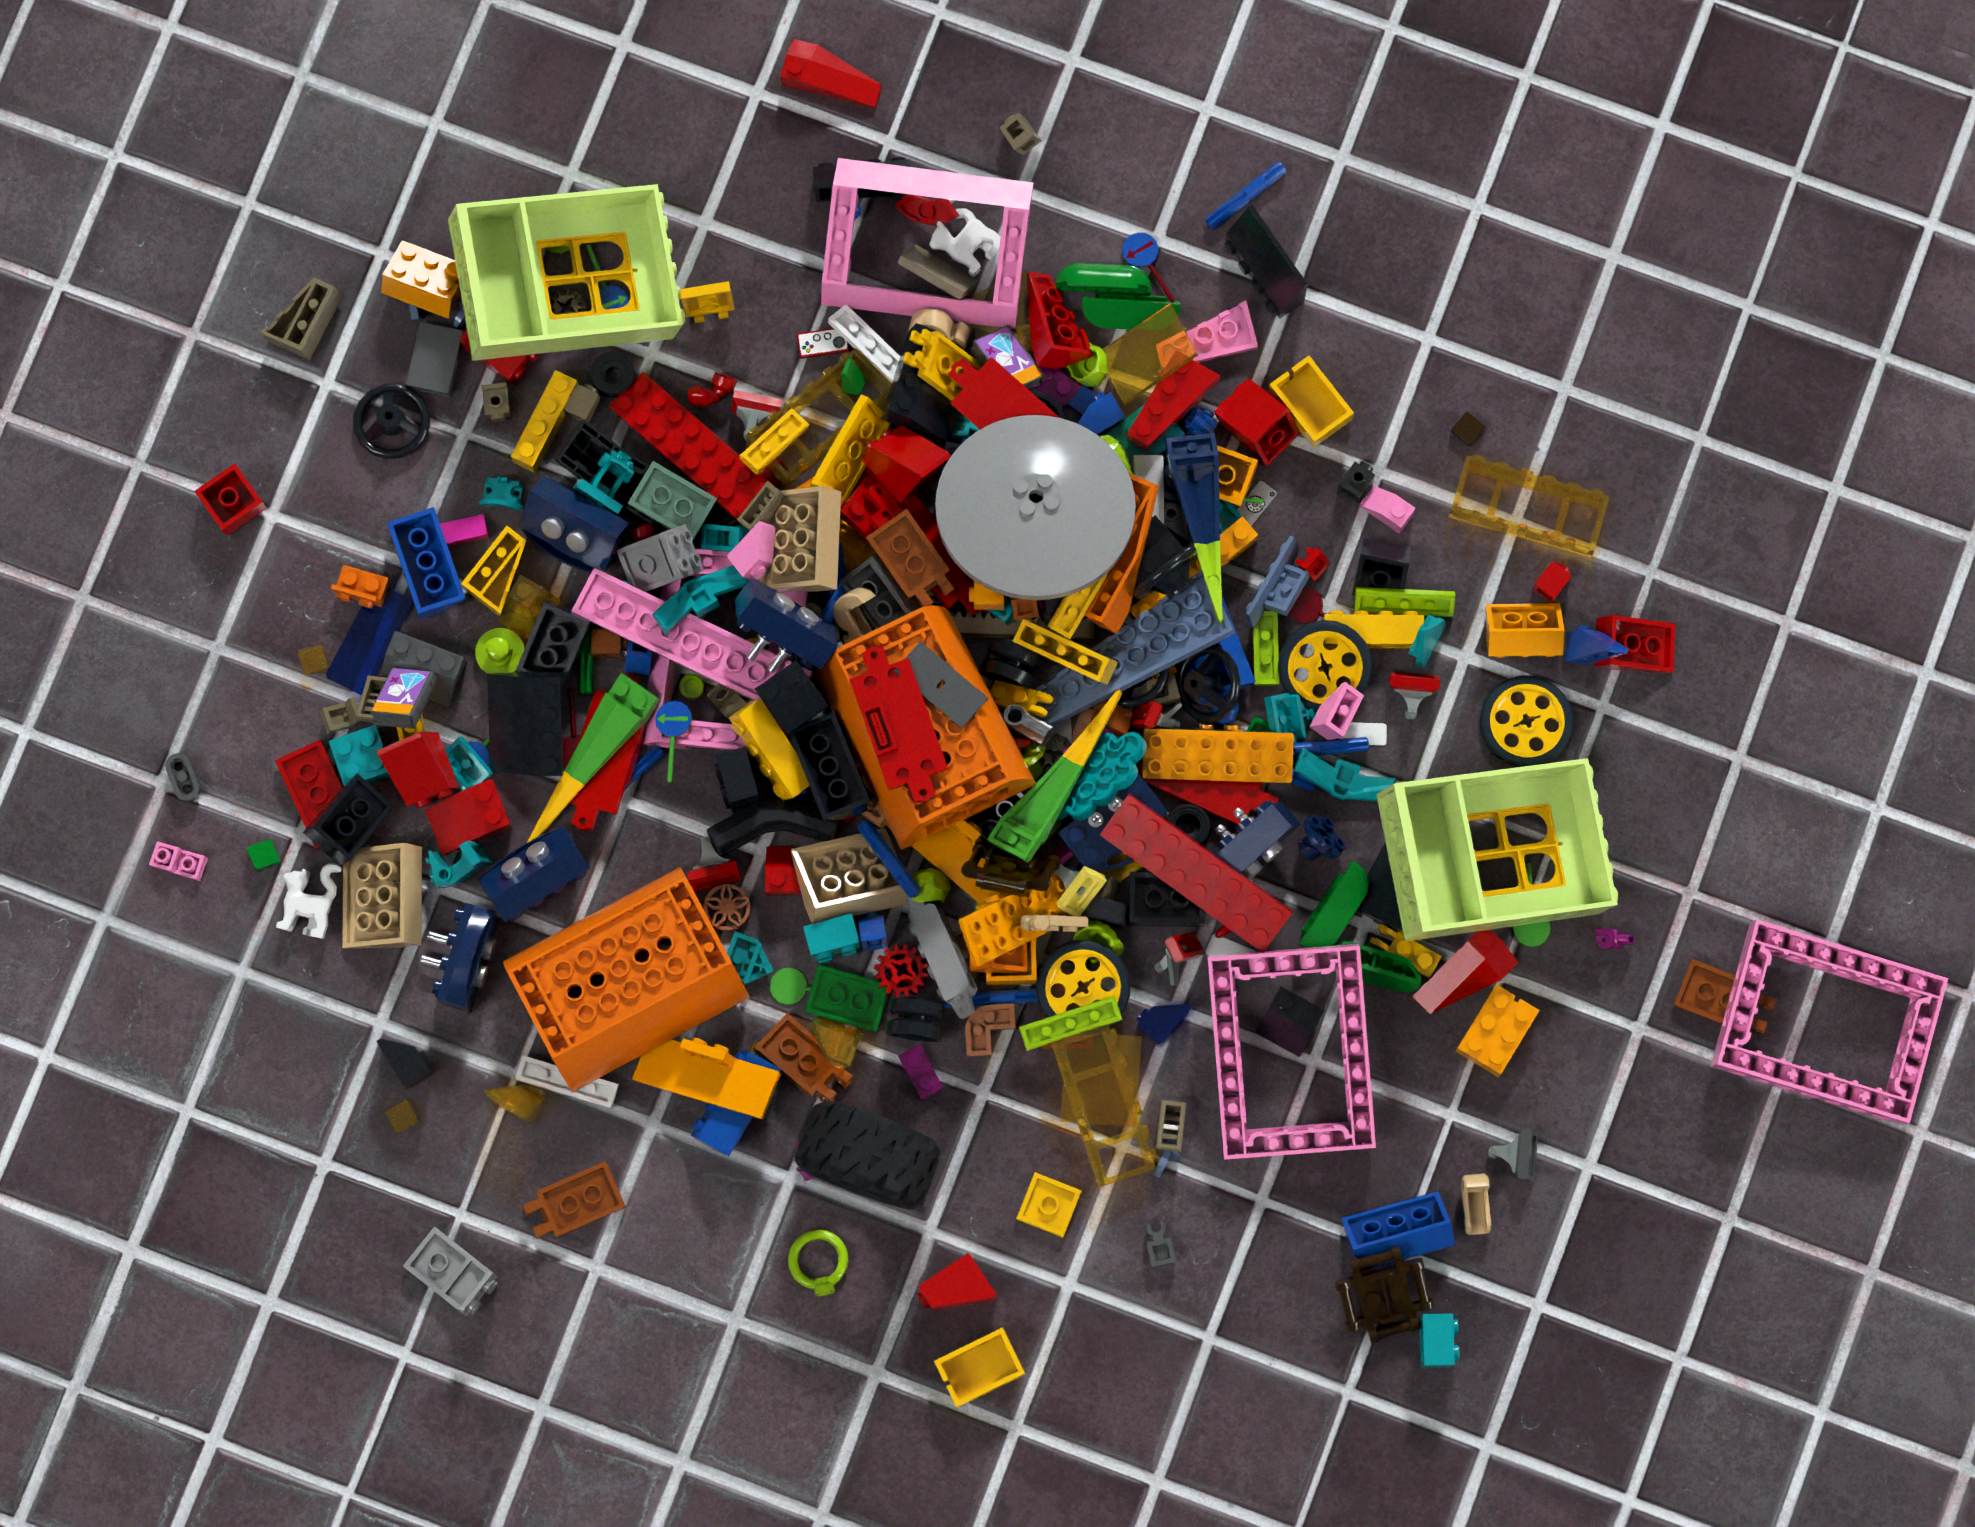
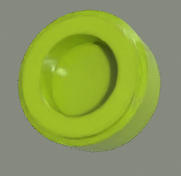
[679,674,704,700]

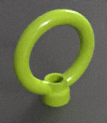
[788,1230,848,1297]

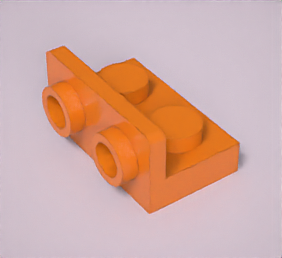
[330,565,391,609]

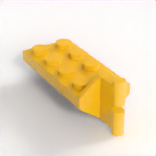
[810,395,891,508]

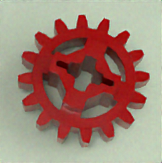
[873,944,928,998]

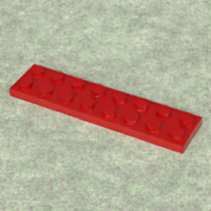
[609,372,775,528]
[1100,793,1293,953]

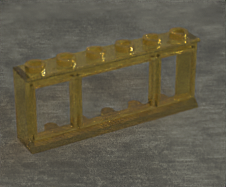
[746,348,891,489]
[1448,455,1610,558]
[1050,1024,1158,1188]

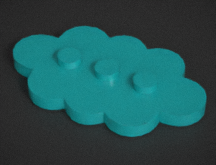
[1056,732,1147,821]

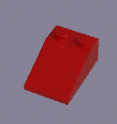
[1594,615,1676,673]
[425,779,513,856]

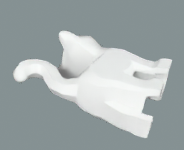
[929,199,1001,278]
[276,863,342,939]

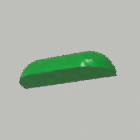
[1054,263,1152,295]
[1082,293,1181,331]
[1298,861,1368,948]
[1332,941,1421,992]

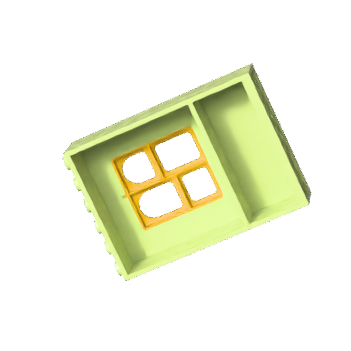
[448,184,685,361]
[1376,758,1618,941]

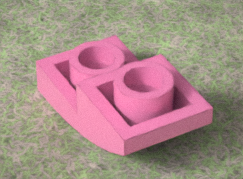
[149,841,208,881]

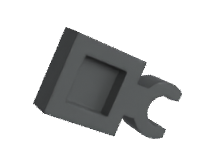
[1146,1221,1176,1268]

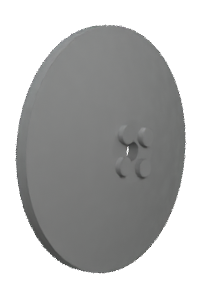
[935,415,1136,600]

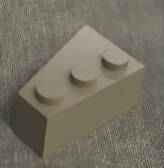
[260,278,343,360]

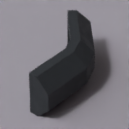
[554,420,660,527]
[707,799,840,857]

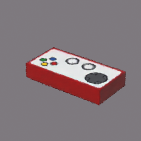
[797,328,849,359]

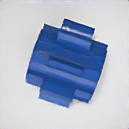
[1184,407,1217,435]

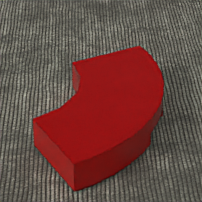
[895,194,960,226]

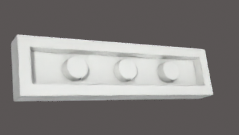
[828,304,900,384]
[515,1055,619,1109]

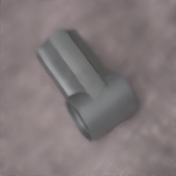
[1004,704,1053,747]

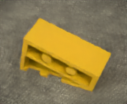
[461,526,526,617]

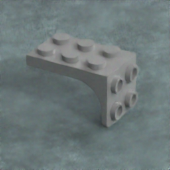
[616,524,703,592]
[403,1226,498,1317]

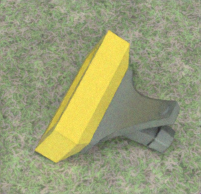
[1054,864,1106,917]

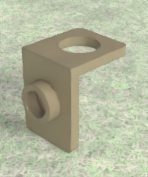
[707,684,747,723]

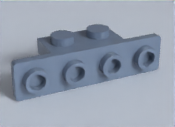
[1245,536,1310,628]

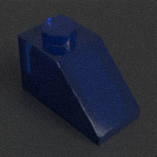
[1136,1004,1192,1048]

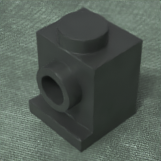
[1337,461,1375,503]

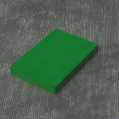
[804,964,887,1033]

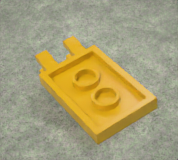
[680,281,735,323]
[903,329,982,401]

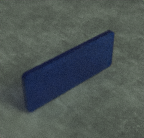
[326,588,413,695]

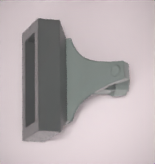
[1488,1128,1539,1182]

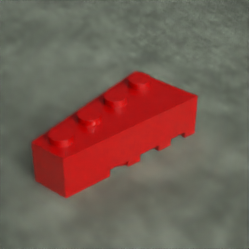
[1127,351,1220,453]

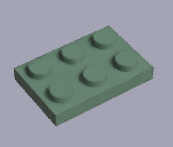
[627,461,717,541]

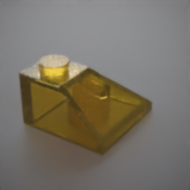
[498,575,566,640]
[811,1017,865,1069]
[484,1085,547,1126]

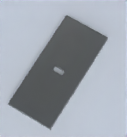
[894,641,988,729]

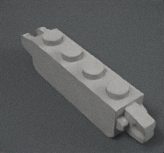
[908,897,977,1019]

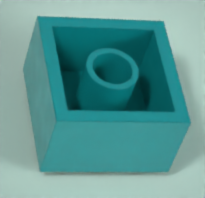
[329,725,390,785]
[803,913,861,964]
[1419,1314,1459,1368]

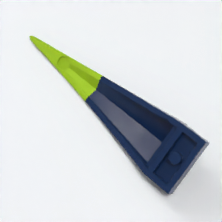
[1165,433,1223,625]

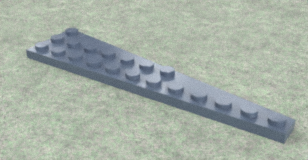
[1001,570,1236,738]

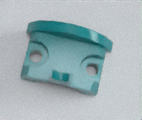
[479,476,524,511]

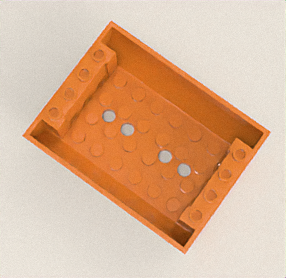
[815,606,1036,850]
[503,867,750,1092]

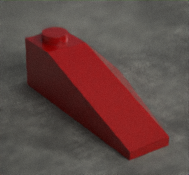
[780,39,882,108]
[1026,272,1093,369]
[765,846,802,897]
[1412,930,1518,1015]

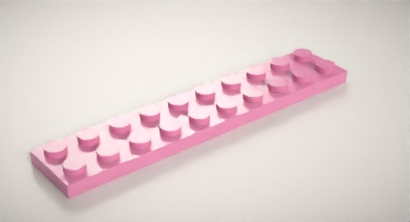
[571,568,812,704]

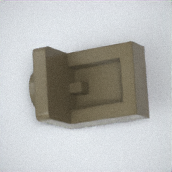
[320,697,360,734]

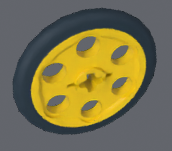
[1278,620,1372,712]
[1480,676,1574,767]
[1036,940,1130,1035]

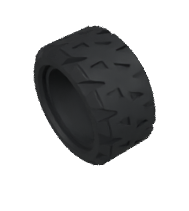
[794,1101,942,1210]

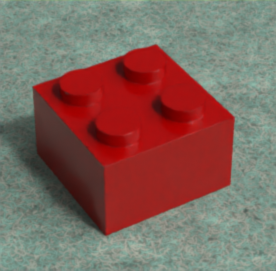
[194,463,267,537]

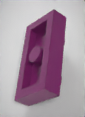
[1039,366,1081,407]
[898,1044,944,1101]

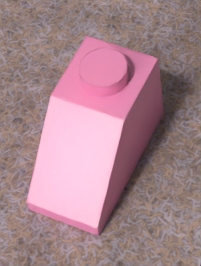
[1359,486,1415,534]
[727,521,776,580]
[1310,682,1364,740]

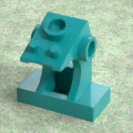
[572,449,635,515]
[700,524,750,551]
[426,841,494,888]

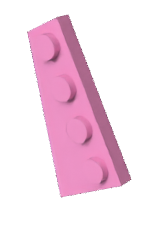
[1157,300,1258,371]

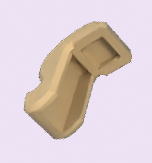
[907,308,970,349]
[833,587,876,644]
[1461,1173,1491,1235]

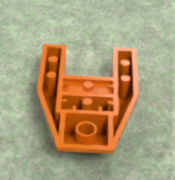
[1085,473,1159,634]

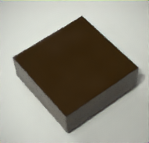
[1451,412,1486,447]

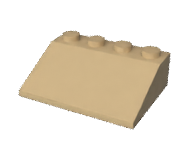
[760,486,841,592]
[791,828,908,924]
[342,843,422,949]

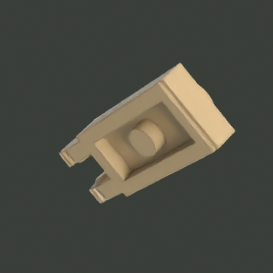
[1019,915,1088,932]

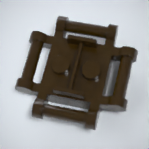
[961,841,1061,898]
[1335,1245,1434,1344]

